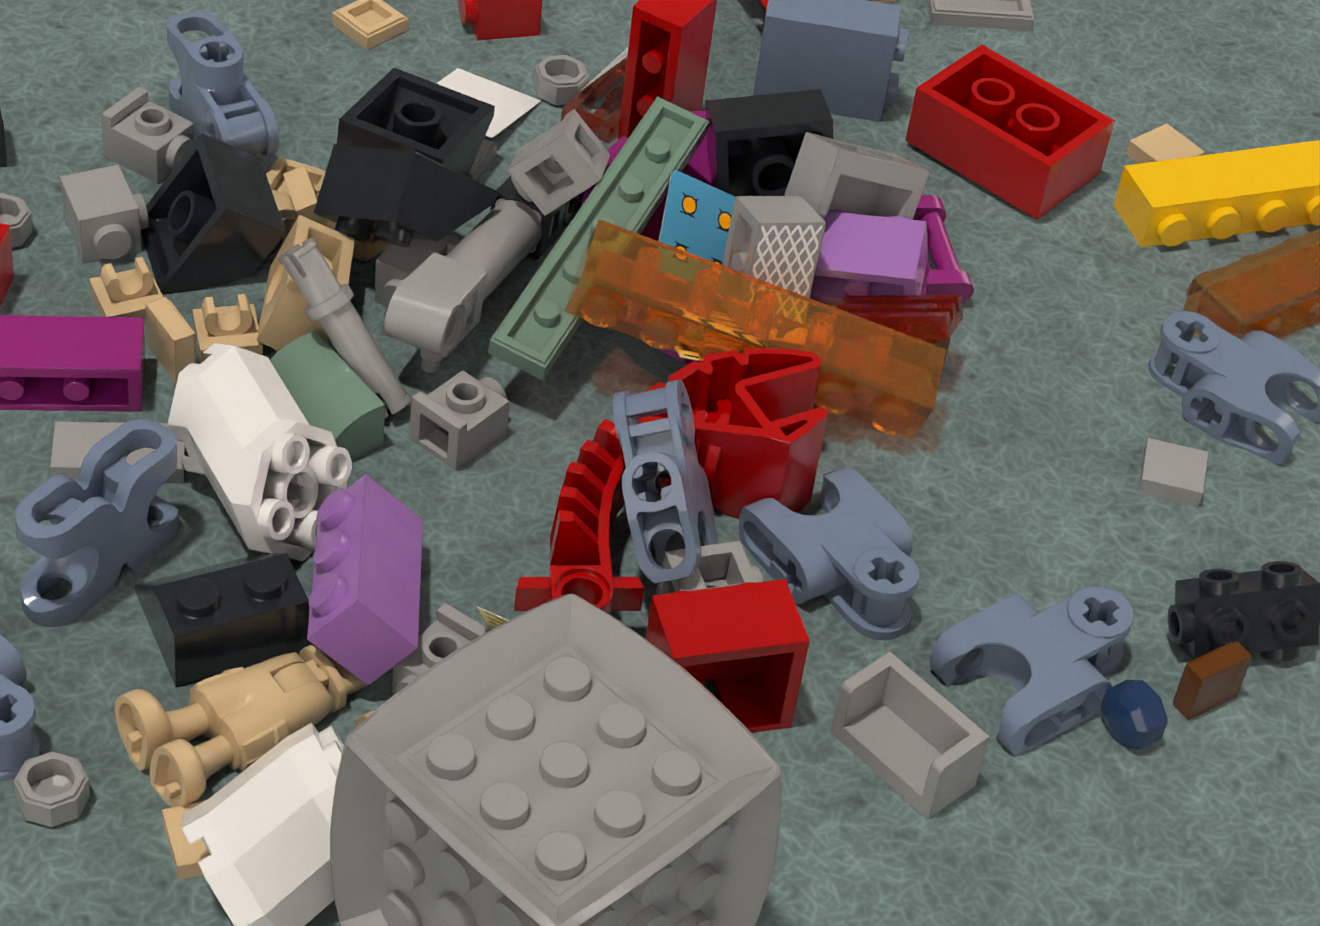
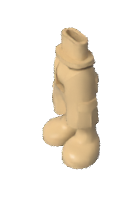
[115,645,367,807]

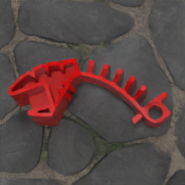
[514,348,828,615]

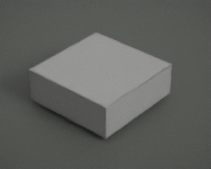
[1138,438,1208,507]

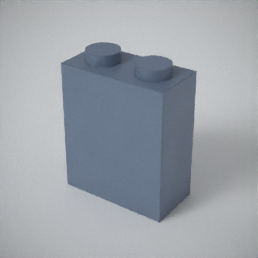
[753,0,909,122]

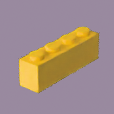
[1113,140,1320,248]

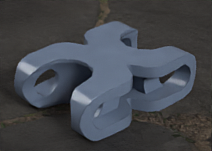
[15,419,179,627]

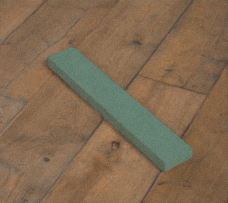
[488,96,710,380]

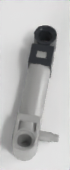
[384,161,584,373]

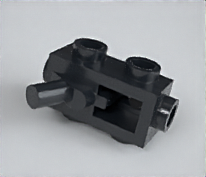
[1167,561,1320,661]

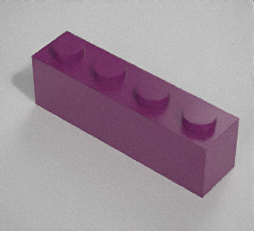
[0,315,145,412]

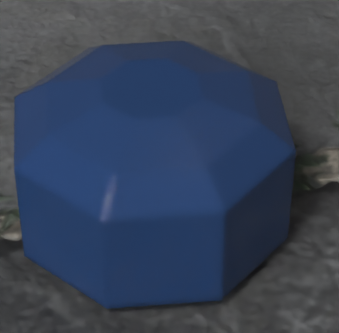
[1101,680,1168,749]

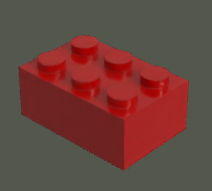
[905,44,1115,219]

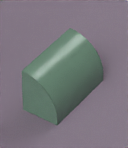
[270,331,385,460]

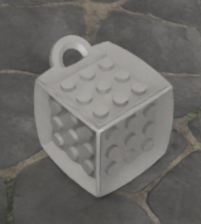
[330,594,782,926]

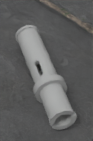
[278,238,411,419]

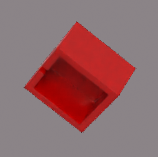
[645,579,810,733]

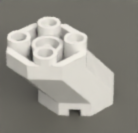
[167,343,352,561]
[182,722,344,926]

